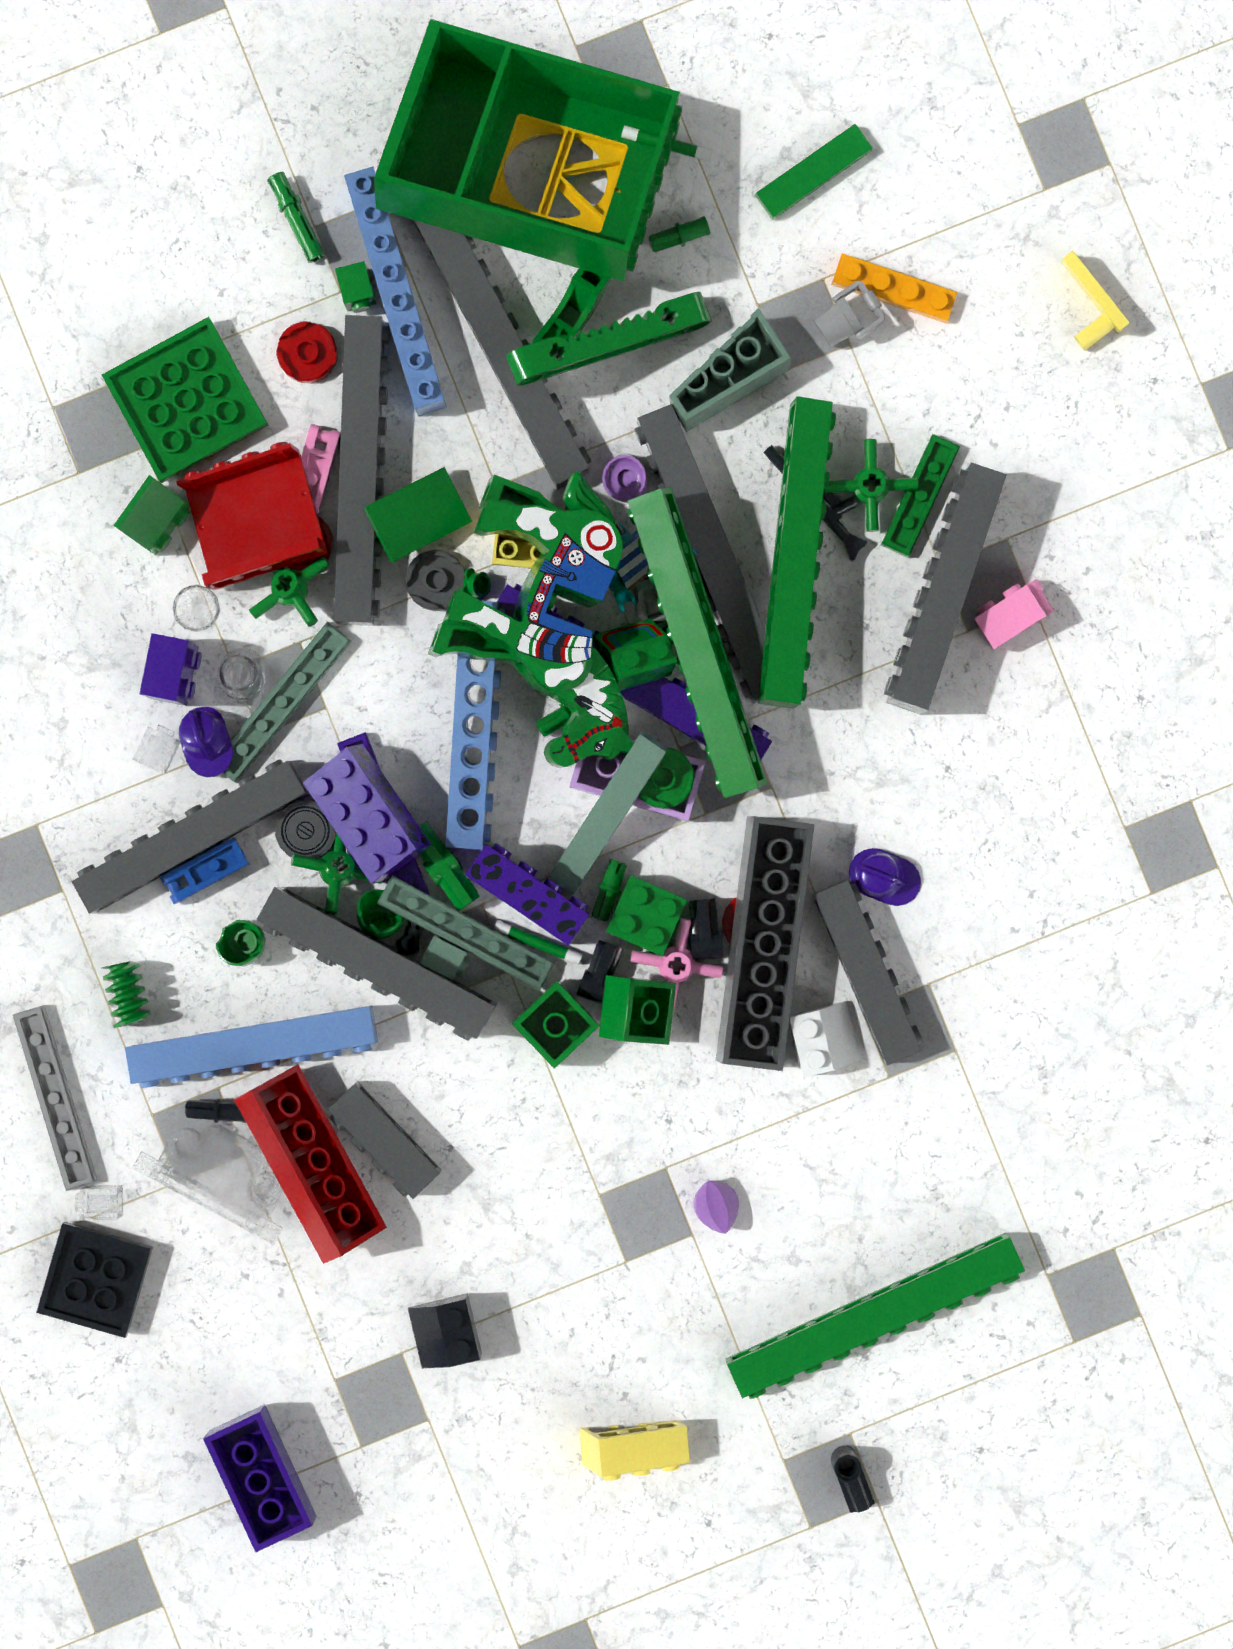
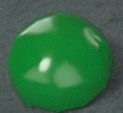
[356,889,403,938]
[216,920,266,967]

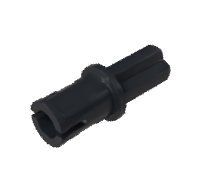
[185,1099,246,1123]

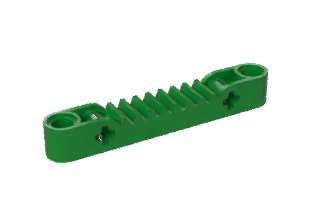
[506,292,712,386]

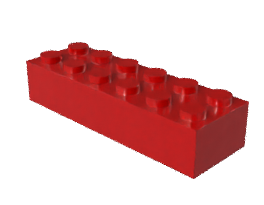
[234,1064,387,1264]

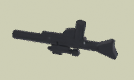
[763,445,867,562]

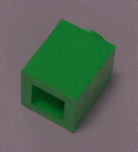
[335,261,377,313]

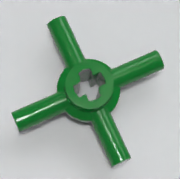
[825,439,918,532]
[249,556,330,627]
[291,833,382,915]

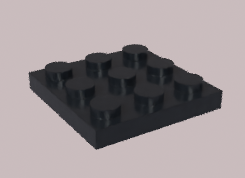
[36,1222,153,1338]

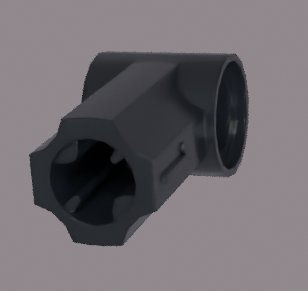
[689,898,723,960]
[576,940,623,1005]
[831,1446,875,1513]

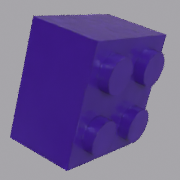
[139,633,202,706]

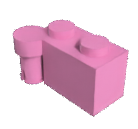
[974,579,1055,649]

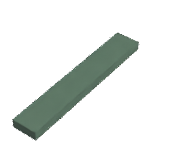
[223,621,352,783]
[548,731,669,895]
[377,875,554,990]

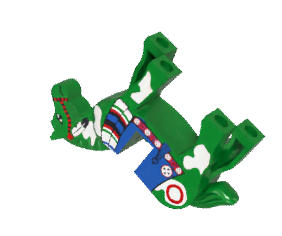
[428,471,634,768]

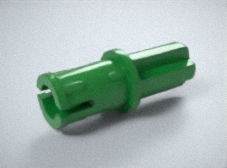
[649,216,710,253]
[536,704,571,737]
[592,859,628,921]

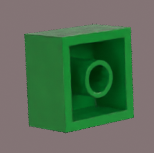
[606,875,687,957]
[599,975,676,1045]
[512,980,600,1069]

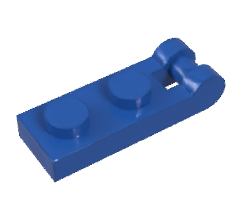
[159,837,250,905]

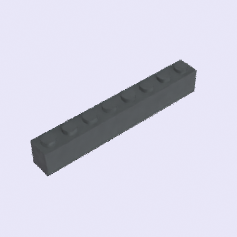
[71,759,309,914]

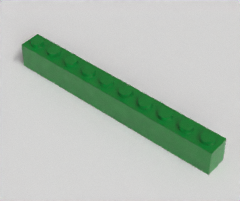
[758,396,836,709]
[628,487,768,798]
[726,1233,1025,1399]

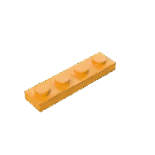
[831,253,957,324]

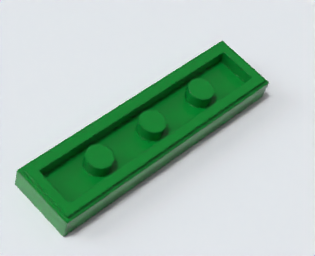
[755,124,873,220]
[881,434,960,558]

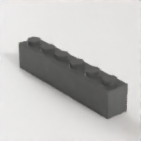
[812,880,923,1066]

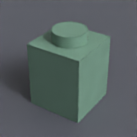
[420,935,470,980]

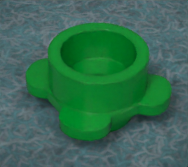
[461,568,491,601]

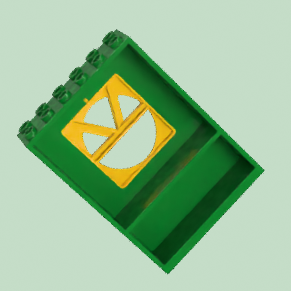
[374,19,683,282]

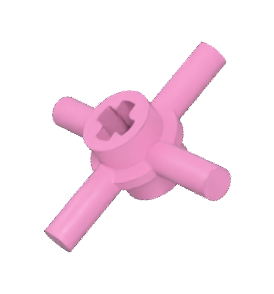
[630,918,723,1011]

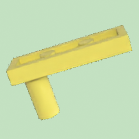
[1061,250,1130,351]

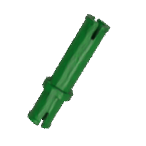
[267,171,326,263]

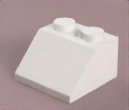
[789,1001,861,1078]

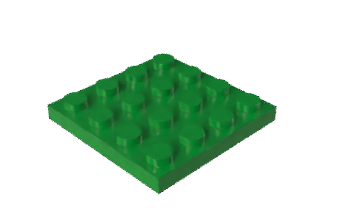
[102,317,269,484]

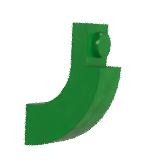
[532,269,612,360]

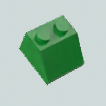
[113,475,190,556]

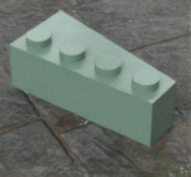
[669,308,791,432]

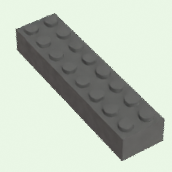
[884,462,1007,715]
[716,816,815,1071]
[256,887,497,1041]

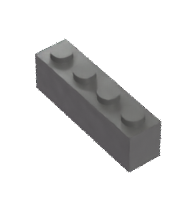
[327,1081,442,1199]

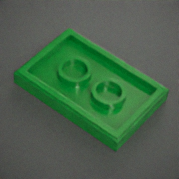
[363,467,472,563]

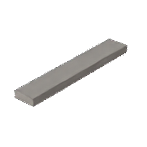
[13,1005,97,1191]

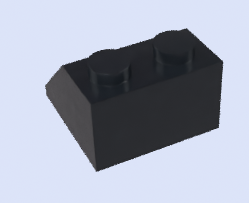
[408,1293,482,1369]

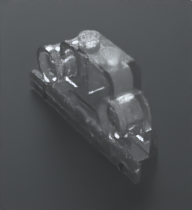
[132,1121,283,1245]

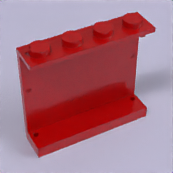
[176,442,328,591]

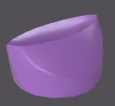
[602,454,647,503]
[693,1180,739,1234]

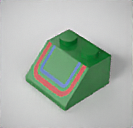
[593,619,678,690]

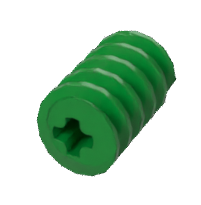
[101,961,150,1028]

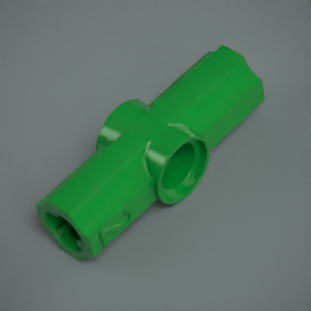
[419,821,480,911]

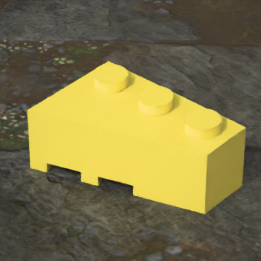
[580,1420,690,1481]

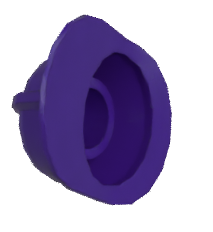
[179,706,233,778]
[849,848,921,906]

